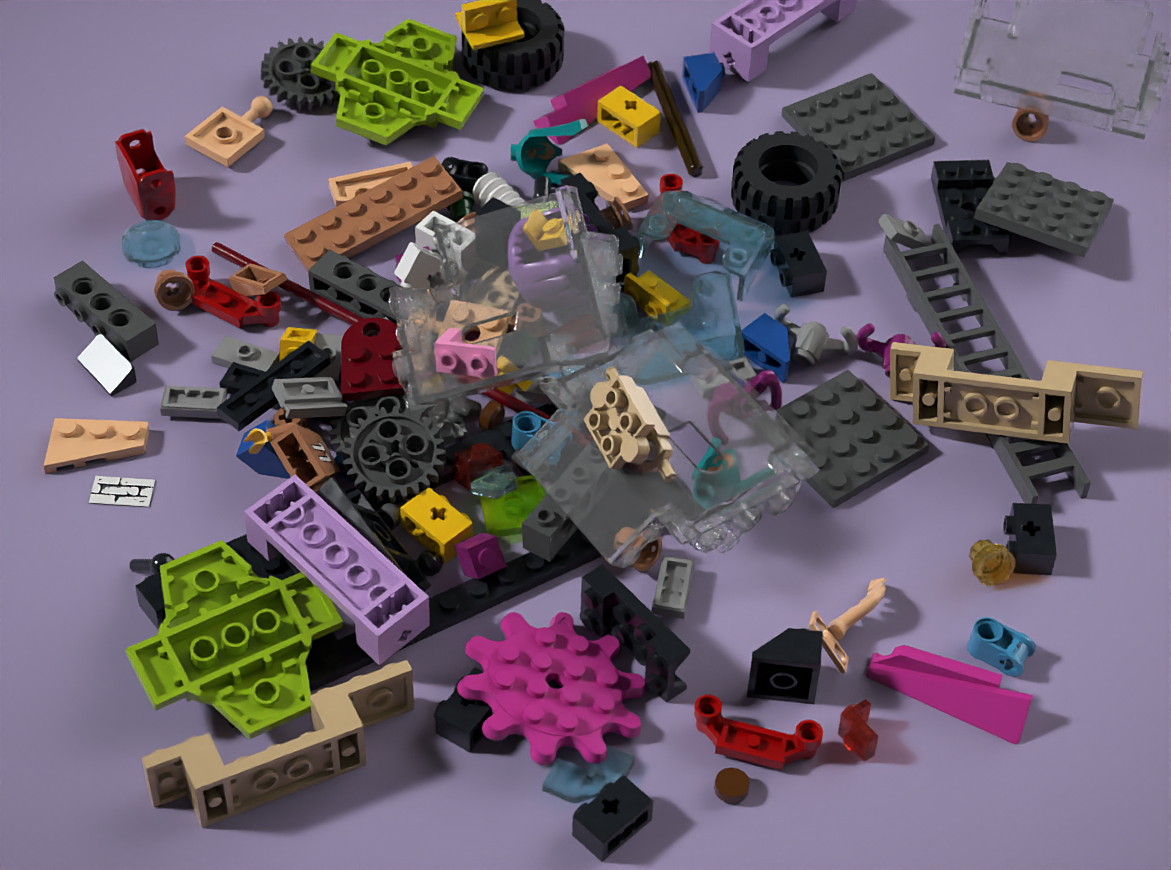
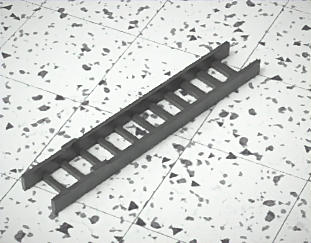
[883,224,1091,504]

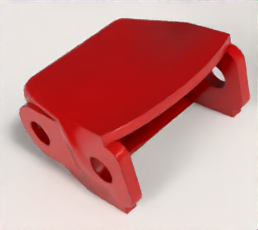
[115,129,176,221]

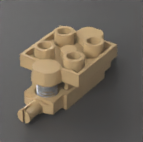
[583,366,677,483]

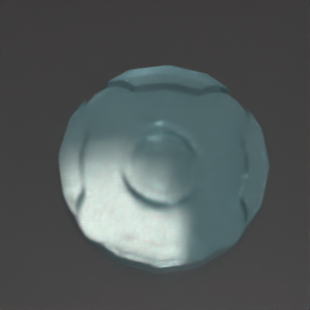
[122,220,181,268]

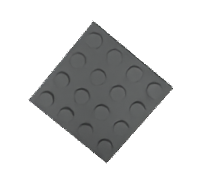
[781,73,936,181]
[974,162,1114,258]
[753,370,929,508]

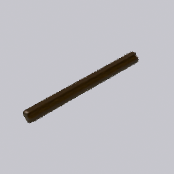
[647,60,703,176]

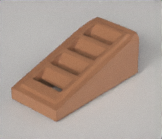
[228,263,287,296]

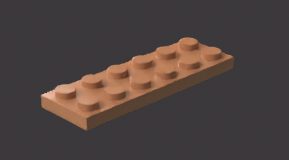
[284,156,464,272]

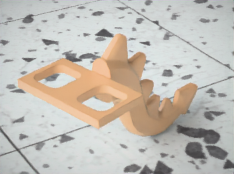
[808,578,886,674]

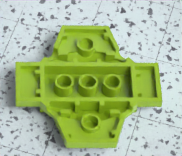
[311,18,484,145]
[125,540,343,740]

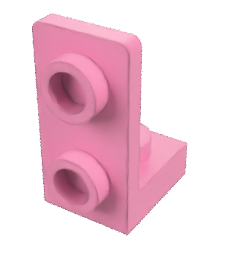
[434,328,497,379]

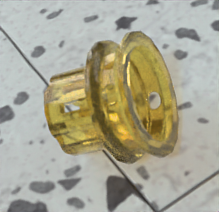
[969,539,1015,586]

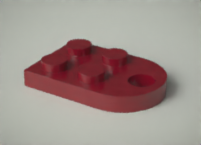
[341,317,405,401]

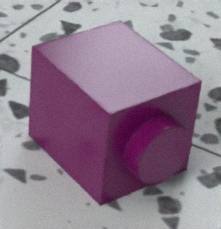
[453,533,507,579]

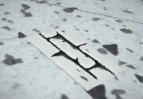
[89,476,155,507]

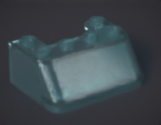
[638,190,775,301]
[603,271,745,387]

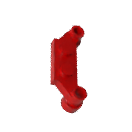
[650,174,720,264]
[185,256,281,328]
[694,694,823,770]

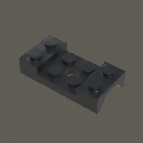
[931,160,1010,255]
[560,172,641,292]
[315,477,432,592]
[580,564,691,703]

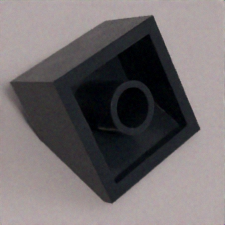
[747,628,823,704]

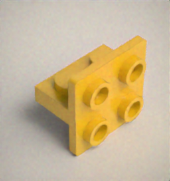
[455,0,524,50]

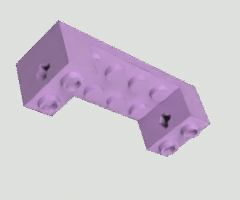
[709,0,856,82]
[244,475,430,665]

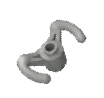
[774,304,858,367]

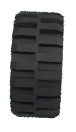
[461,0,564,92]
[731,131,842,235]

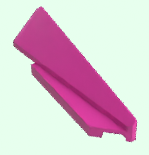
[533,56,651,145]
[866,645,1033,745]

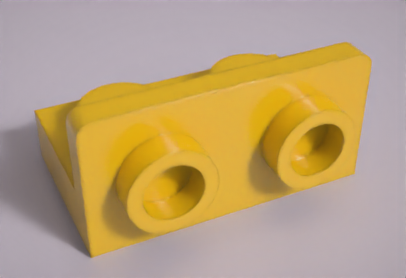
[624,270,691,326]

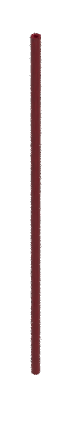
[212,242,648,479]

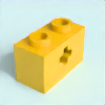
[597,86,661,148]
[400,487,473,564]

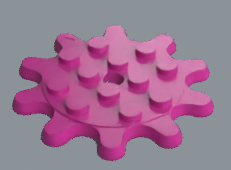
[457,612,646,765]

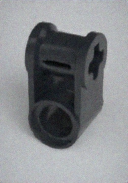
[441,157,489,194]

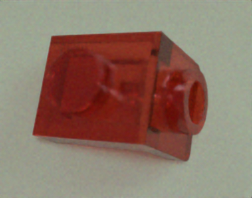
[453,443,503,491]
[838,699,878,762]

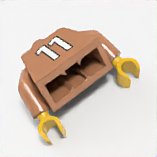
[244,422,340,492]

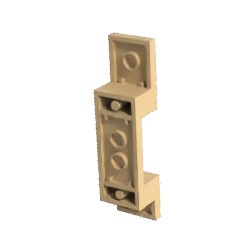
[890,342,1143,444]
[141,660,414,828]

